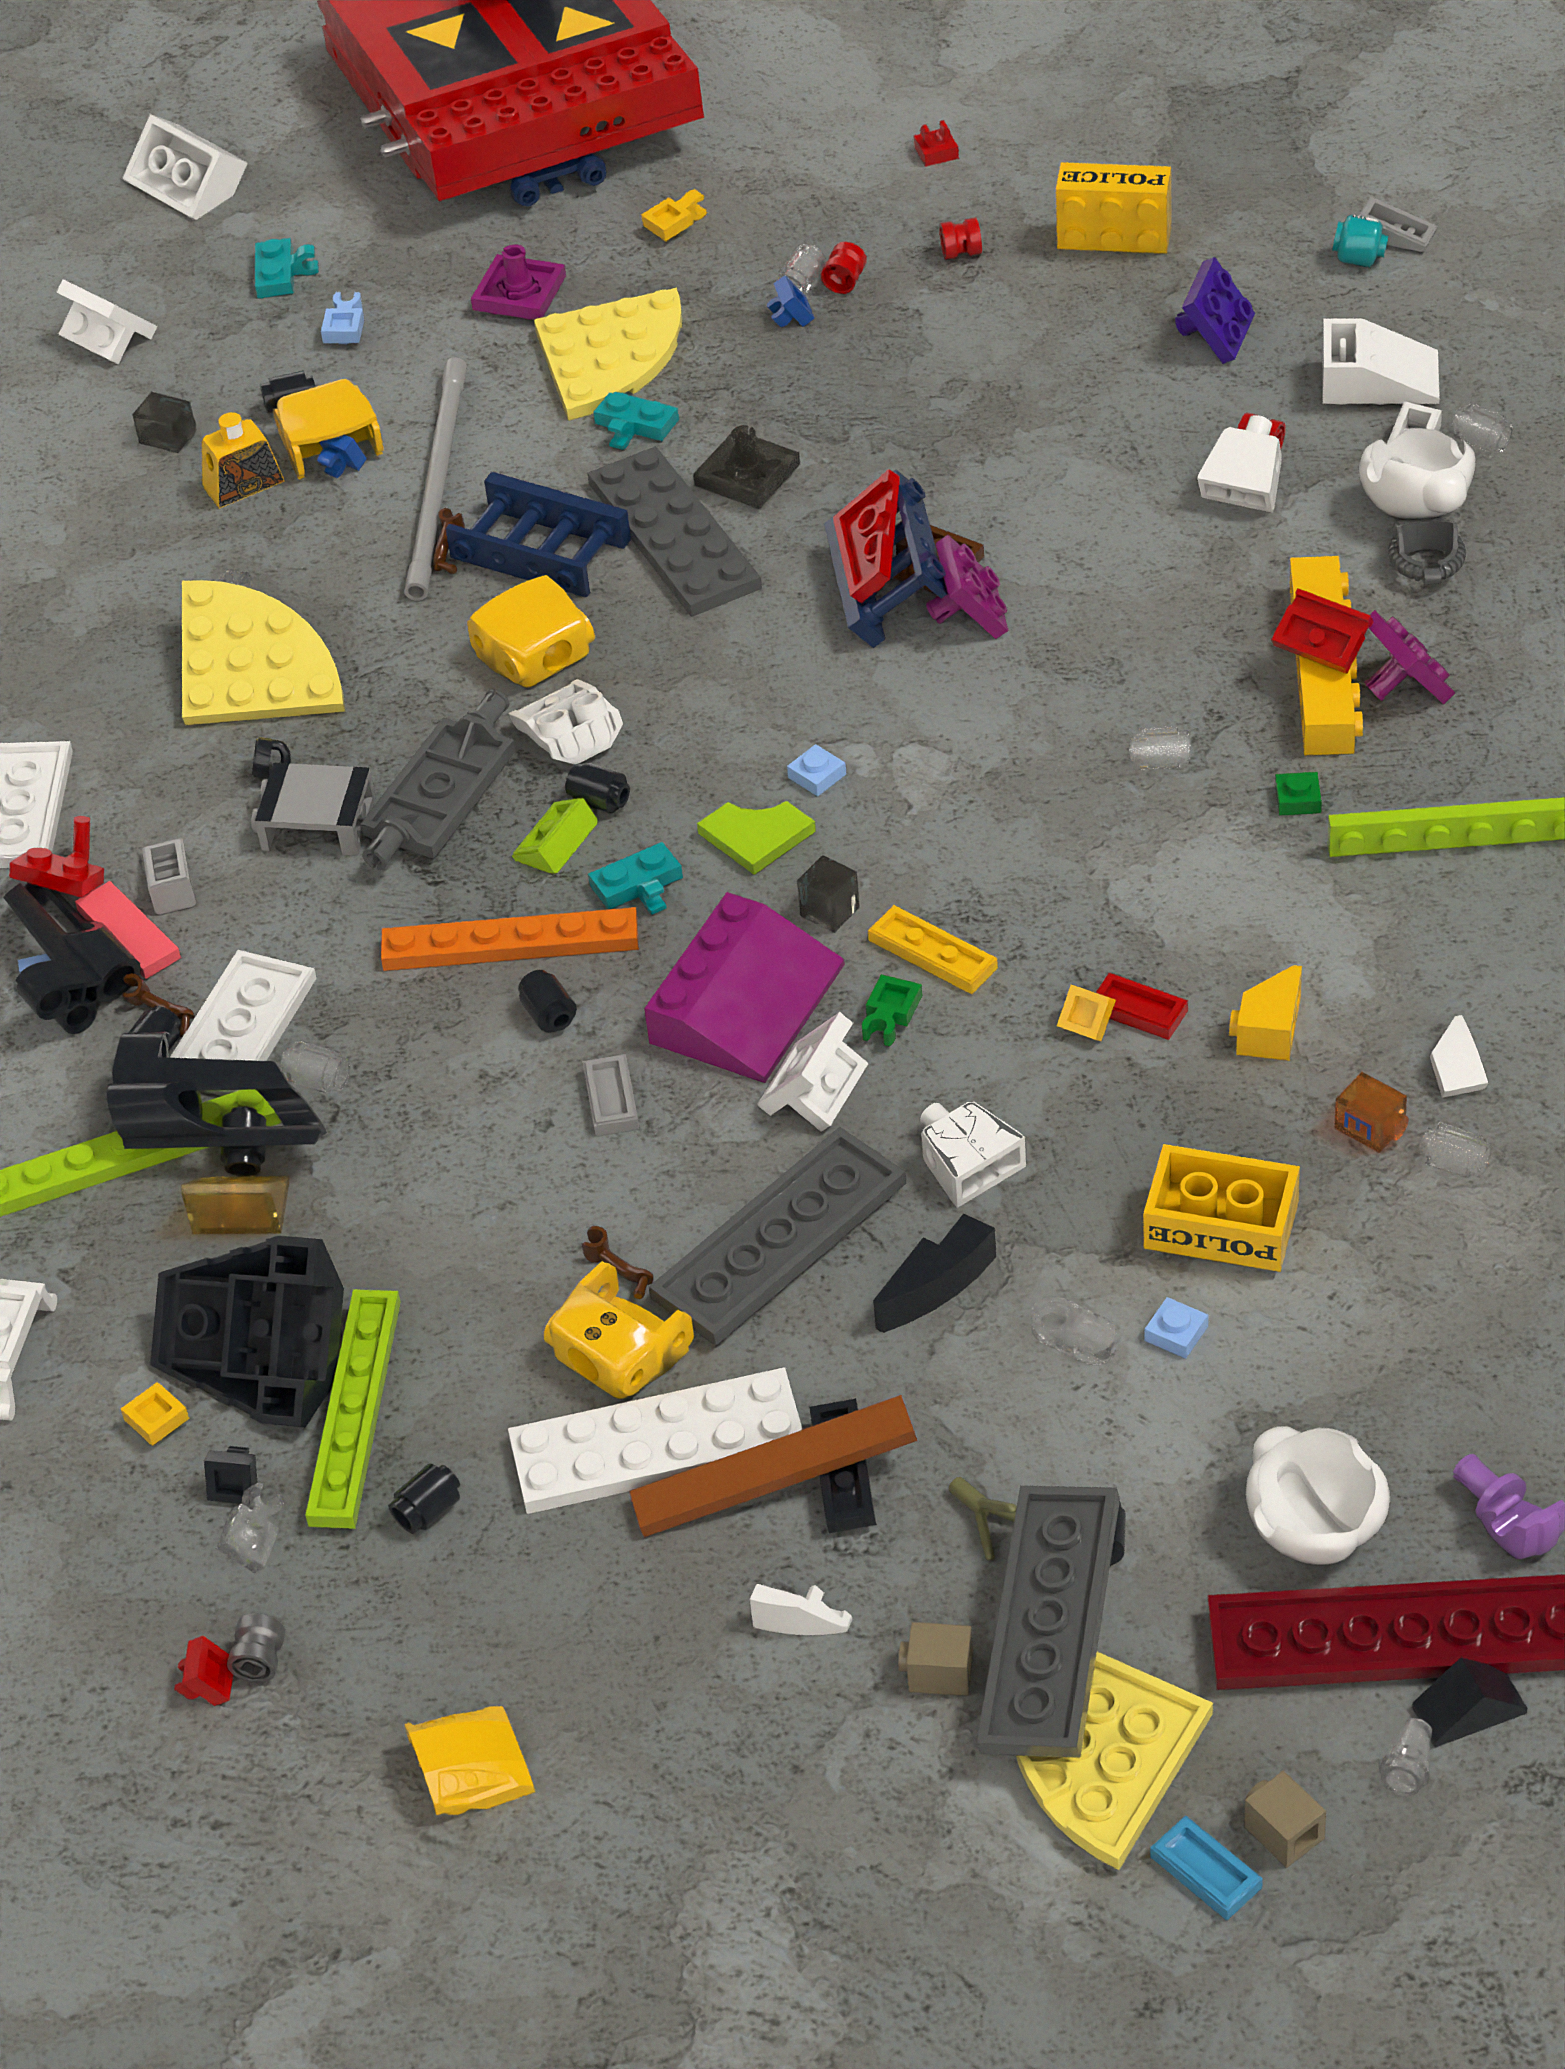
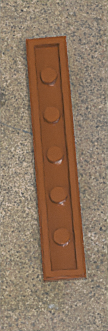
[629,1395,918,1537]

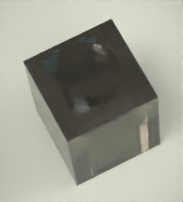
[132,392,197,453]
[797,855,860,933]

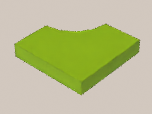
[697,801,816,875]

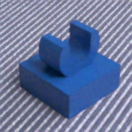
[767,275,815,327]
[317,435,367,478]

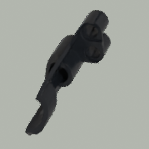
[3,883,141,1034]
[107,1032,327,1149]

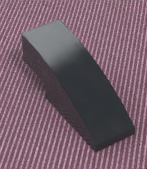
[873,1213,996,1333]

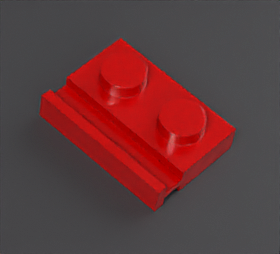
[1271,588,1374,674]

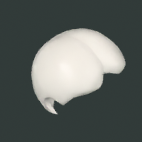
[1359,428,1475,520]
[1246,1426,1390,1565]

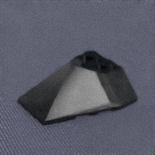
[150,1236,344,1427]

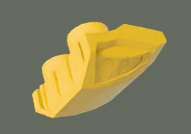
[404,1706,535,1815]

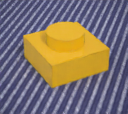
[1057,984,1116,1041]
[121,1382,189,1446]

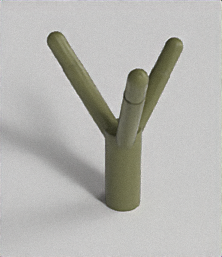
[949,1477,1017,1561]

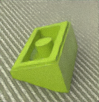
[512,798,598,874]

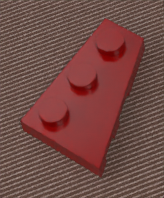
[833,469,900,603]

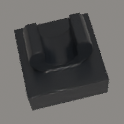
[204,1446,259,1505]

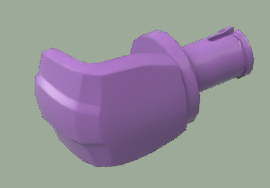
[1453,1454,1565,1559]

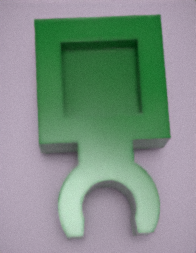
[862,974,923,1047]

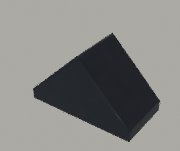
[1412,1657,1528,1748]

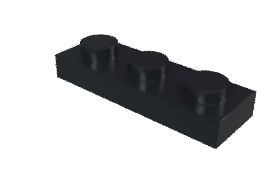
[809,1398,877,1533]

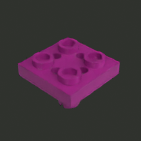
[471,244,566,320]
[926,535,1009,639]
[1364,610,1455,704]

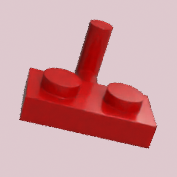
[9,816,104,898]

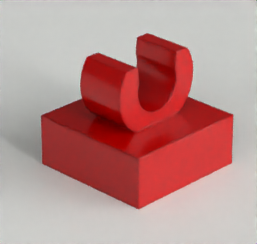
[913,120,959,167]
[174,1636,233,1706]

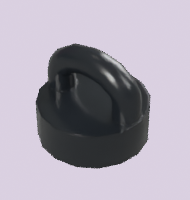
[252,737,291,779]

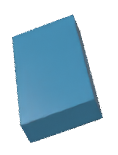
[1150,1815,1263,1921]

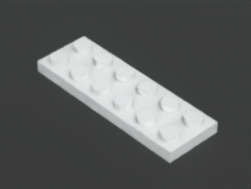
[508,1367,803,1514]

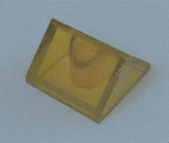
[181,1176,289,1234]

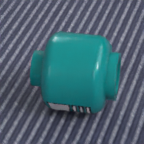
[1332,215,1389,267]

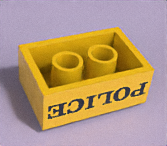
[1056,162,1171,254]
[1143,1144,1300,1272]

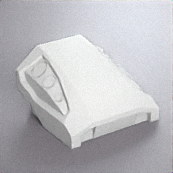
[508,679,623,764]

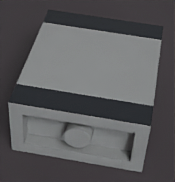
[251,762,375,856]

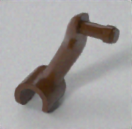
[433,508,465,574]
[122,974,195,1037]
[582,1226,654,1300]

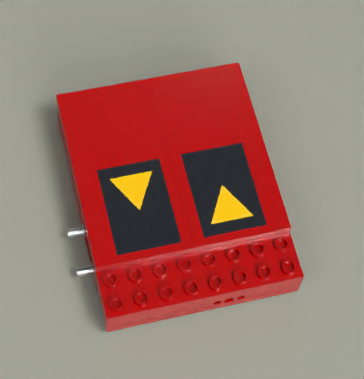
[317,0,704,201]

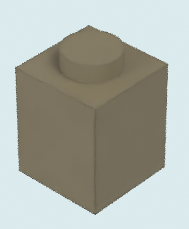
[899,1622,973,1696]
[1244,1770,1326,1868]

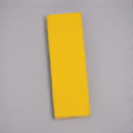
[868,905,998,995]

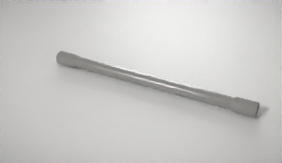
[404,357,467,601]

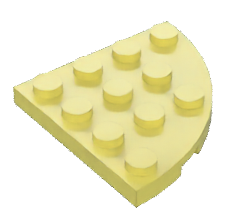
[534,288,682,421]
[182,580,345,725]
[1016,1652,1213,1870]

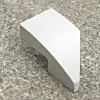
[1430,1015,1488,1098]
[750,1584,852,1635]

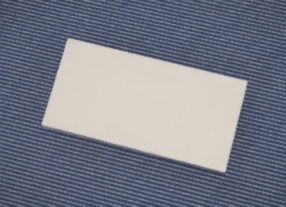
[0,741,73,868]
[170,950,317,1096]

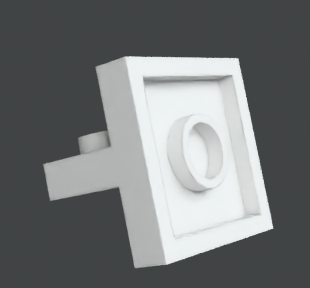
[57,279,158,364]
[757,1012,868,1132]

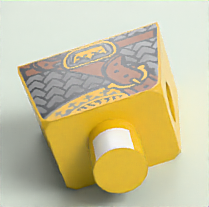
[202,412,284,509]

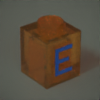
[1334,1072,1409,1153]

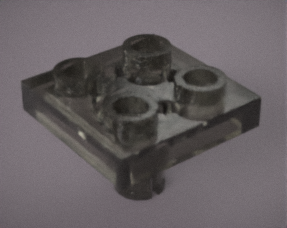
[693,425,800,509]

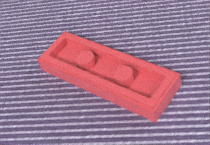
[75,881,181,979]

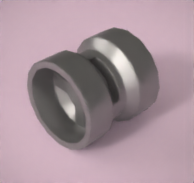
[227,1614,286,1683]

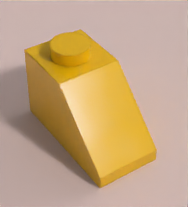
[1229,965,1302,1061]

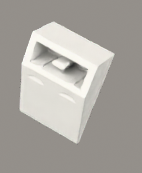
[1322,319,1439,405]

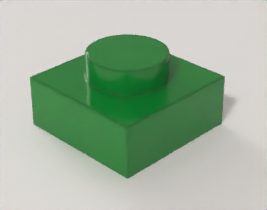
[1275,772,1322,816]

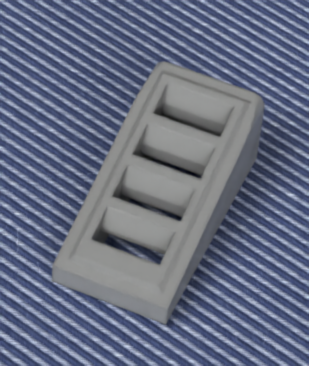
[1359,197,1437,252]
[142,838,196,915]

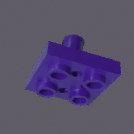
[1175,257,1255,364]

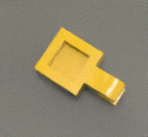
[641,189,707,242]

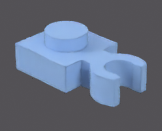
[321,292,364,344]

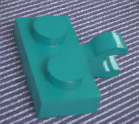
[255,238,319,299]
[594,392,679,450]
[588,842,683,915]

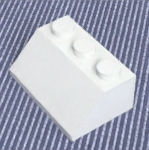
[122,114,248,220]

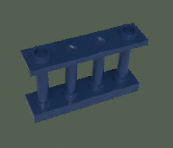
[824,469,947,648]
[446,472,631,598]

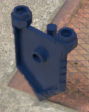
[510,153,606,206]

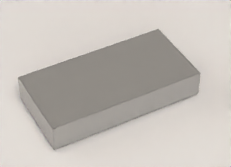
[582,1054,639,1136]

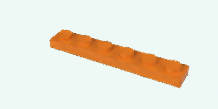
[381,907,639,971]

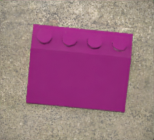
[644,892,845,1083]

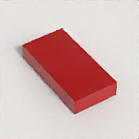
[1096,973,1188,1040]

